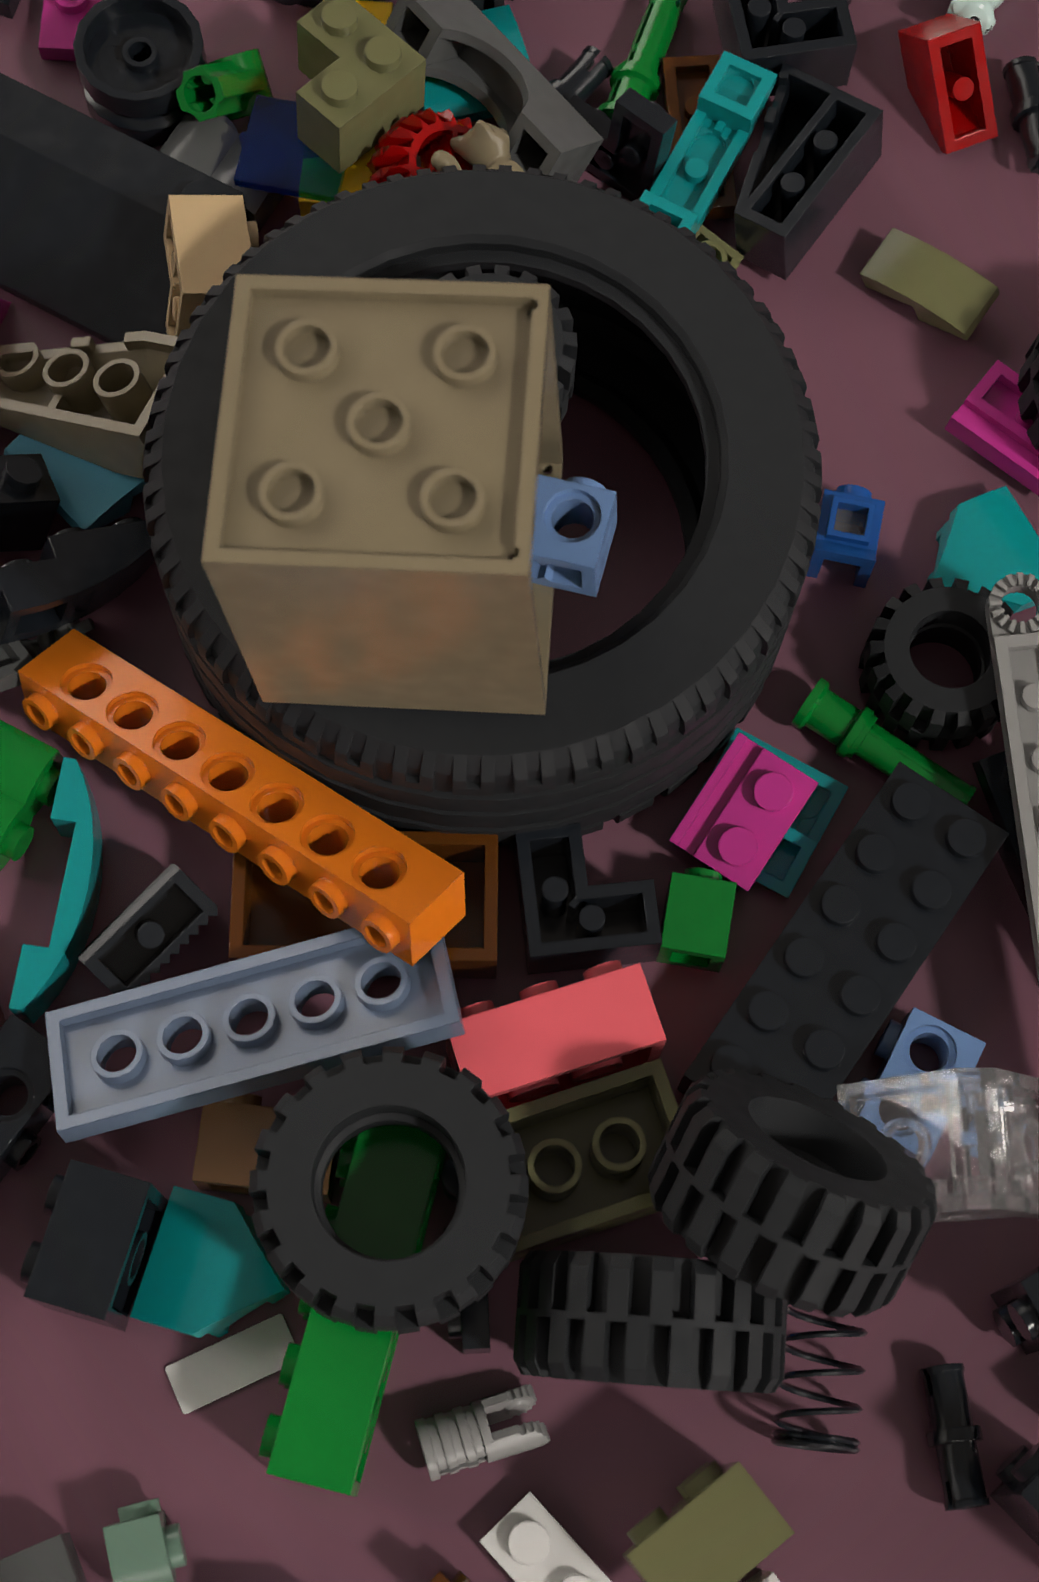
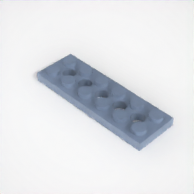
[45,928,466,1143]

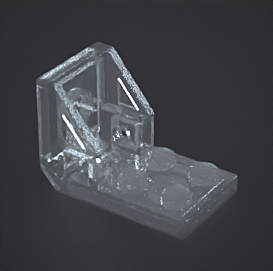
[837,1068,1039,1222]

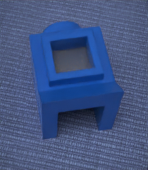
[806,484,886,588]

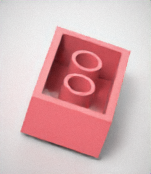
[446,960,667,1109]

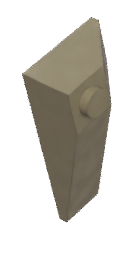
[0,331,178,479]

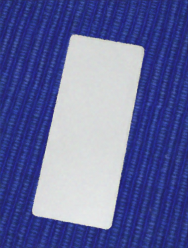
[165,1314,294,1414]

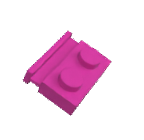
[944,360,1039,496]
[669,732,819,892]

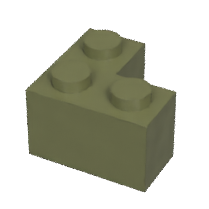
[296,0,426,174]
[622,1460,795,1582]

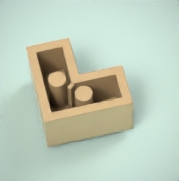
[163,195,259,337]

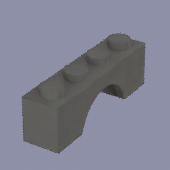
[385,0,604,182]

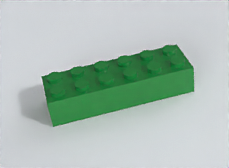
[259,1125,447,1497]

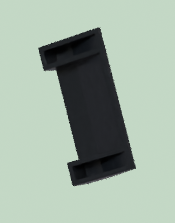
[0,73,249,343]

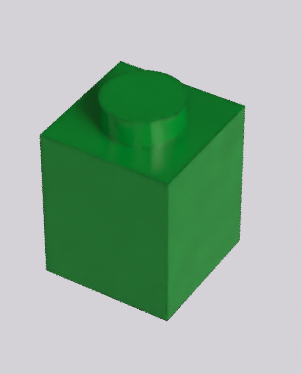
[655,867,737,973]

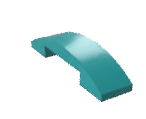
[639,50,777,235]
[9,757,103,1024]

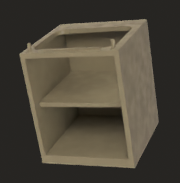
[201,274,563,715]

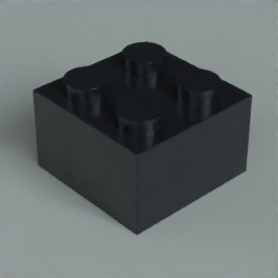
[20,1159,168,1332]

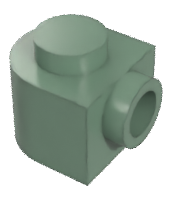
[102,1498,187,1582]

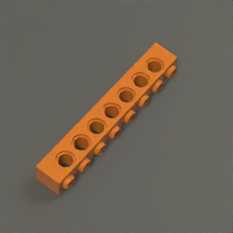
[18,628,466,967]

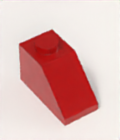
[898,13,998,154]

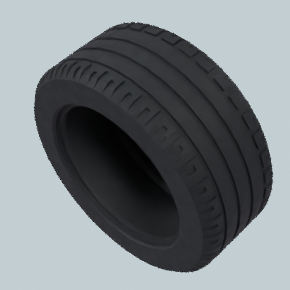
[142,164,822,851]

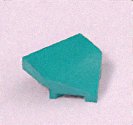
[927,486,1039,614]
[130,1186,291,1338]

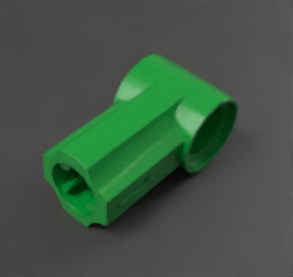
[176,48,276,122]

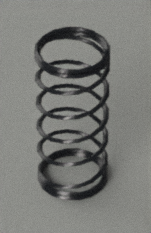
[770,1302,868,1454]

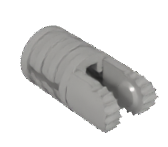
[414,1384,550,1482]

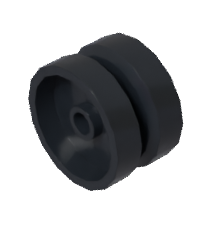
[73,0,207,147]

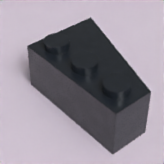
[734,62,883,280]

